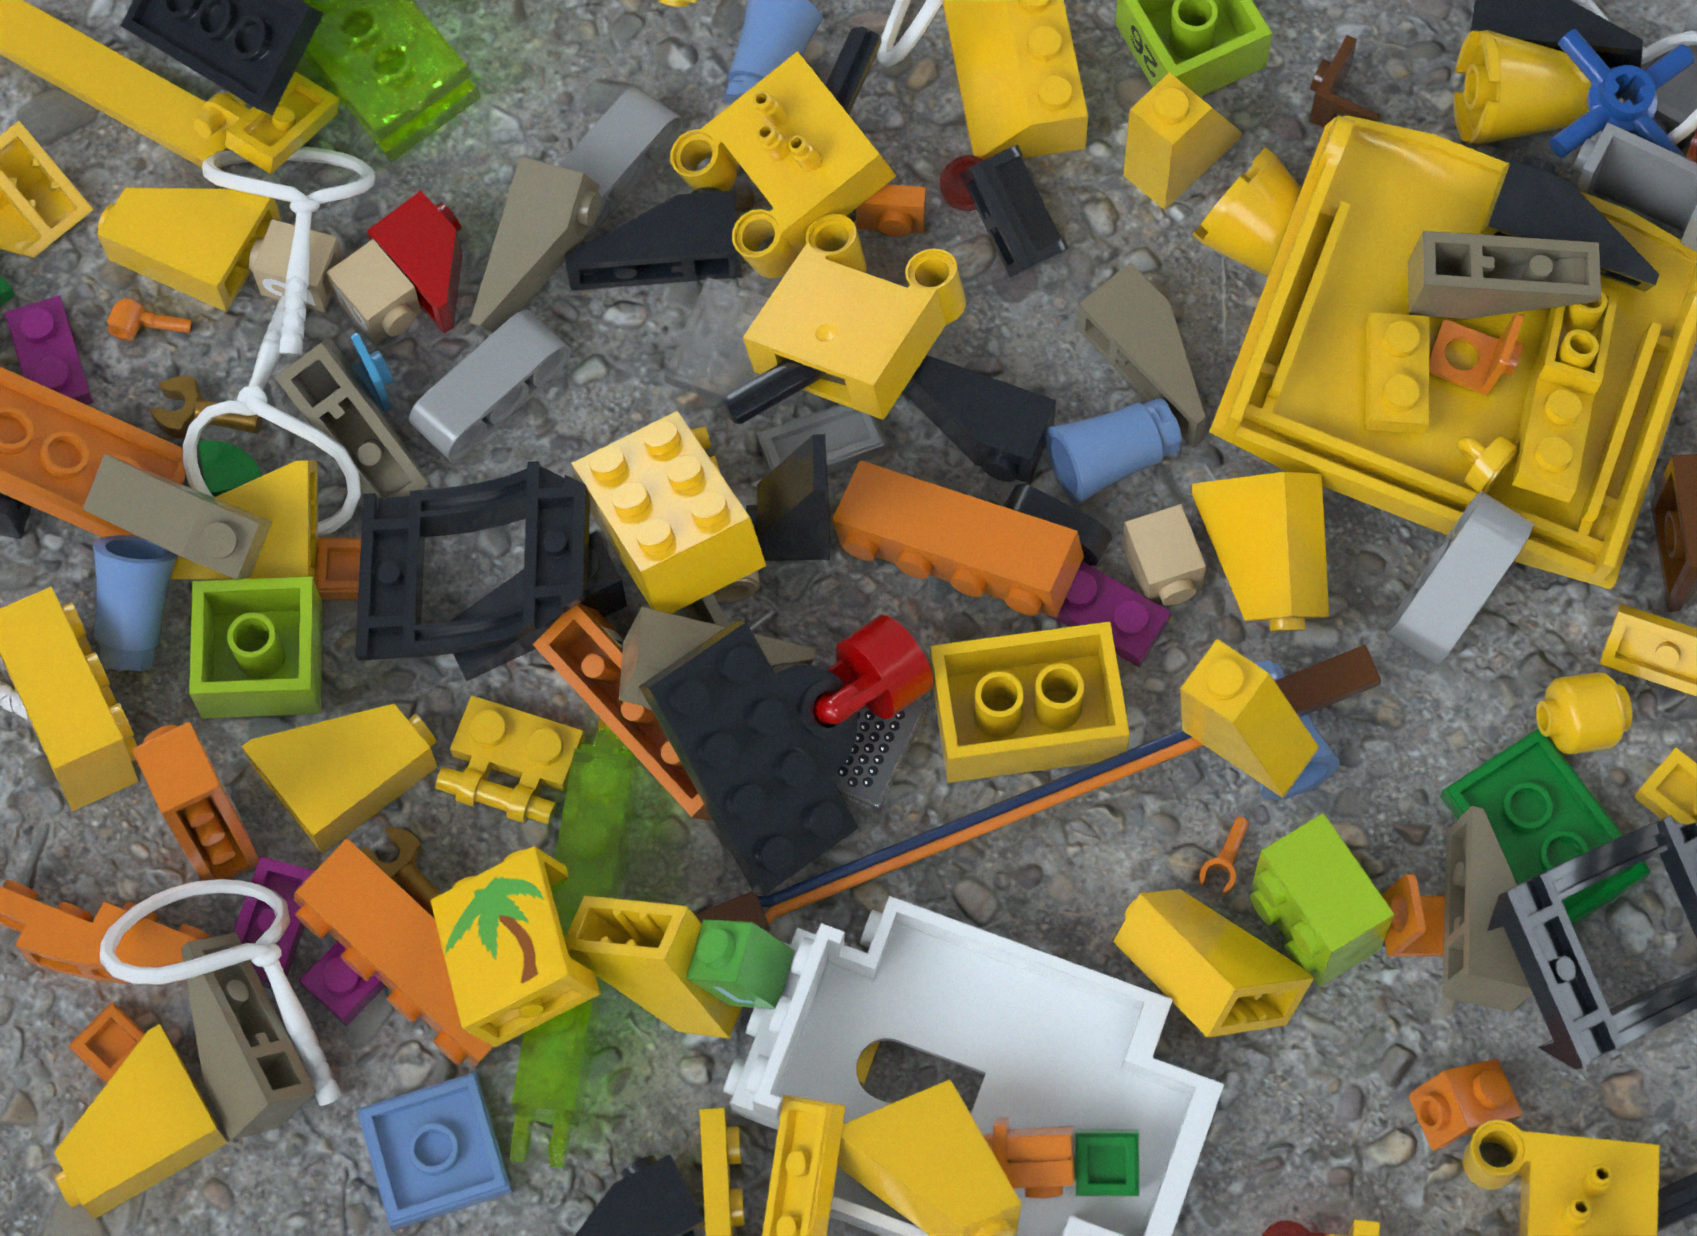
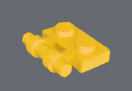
[193,71,340,174]
[435,695,585,825]

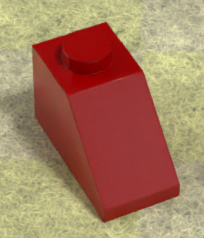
[366,190,463,334]

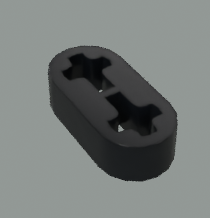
[1003,484,1112,566]

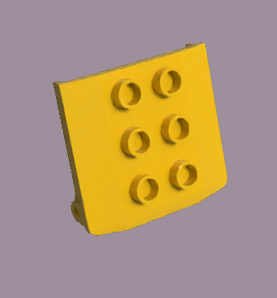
[1209,115,1697,590]

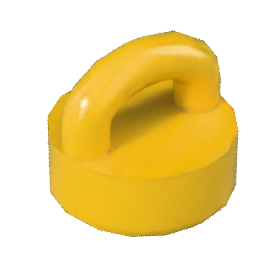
[1457,435,1518,494]

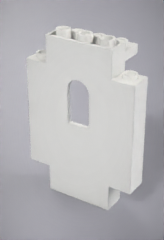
[724,896,1224,1236]

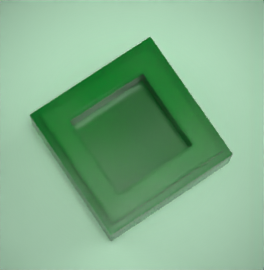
[1075,1129,1140,1196]

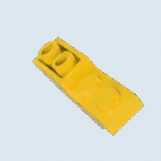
[1511,286,1619,503]

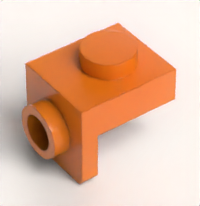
[855,184,926,237]
[1409,1058,1523,1150]
[983,1117,1075,1198]

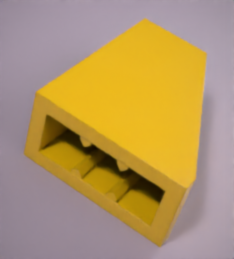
[1123,72,1242,210]
[97,187,282,312]
[171,460,318,580]
[1192,472,1329,632]
[1180,639,1319,798]
[241,703,438,854]
[1113,889,1314,1038]
[565,895,742,1038]
[54,1024,228,1219]
[837,1079,1022,1236]

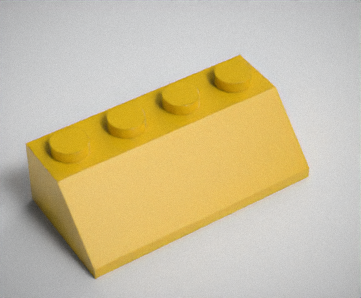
[942,0,1088,165]

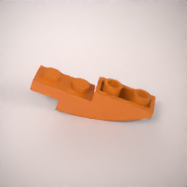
[0,880,212,984]

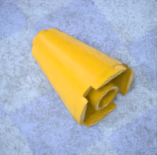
[1453,30,1592,145]
[1192,147,1301,277]

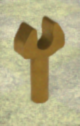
[150,376,263,439]
[361,826,442,918]

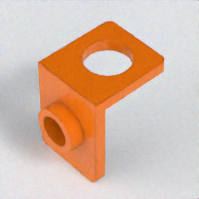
[1429,313,1524,396]
[1381,874,1445,957]

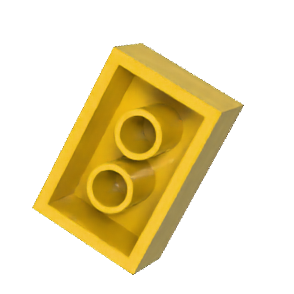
[571,411,766,614]
[0,586,139,812]
[930,622,1130,783]

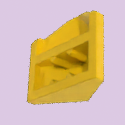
[0,121,94,258]

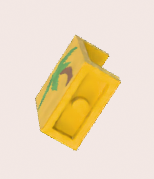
[430,846,600,1047]

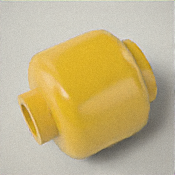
[1536,672,1632,754]

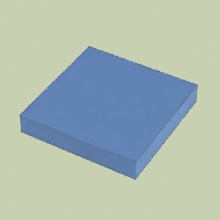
[357,1072,513,1231]

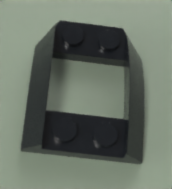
[355,461,590,661]
[1487,815,1697,1070]

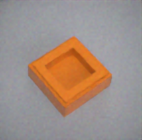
[315,537,361,600]
[68,1001,146,1084]
[1007,1126,1075,1162]

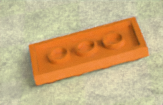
[0,367,186,538]

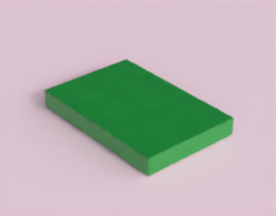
[1440,728,1651,926]

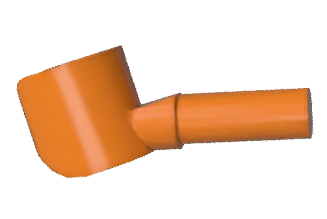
[107,298,192,341]
[1199,816,1250,897]

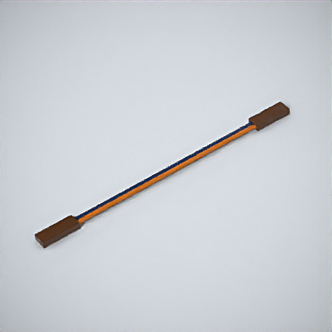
[694,645,1381,932]

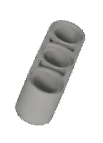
[558,86,683,240]
[409,310,571,462]
[1386,491,1534,665]

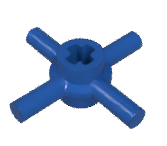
[1549,28,1695,158]

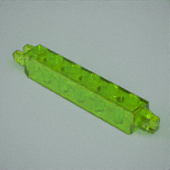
[510,715,639,1168]

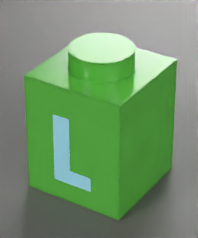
[686,919,795,1009]

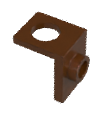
[1309,35,1380,128]

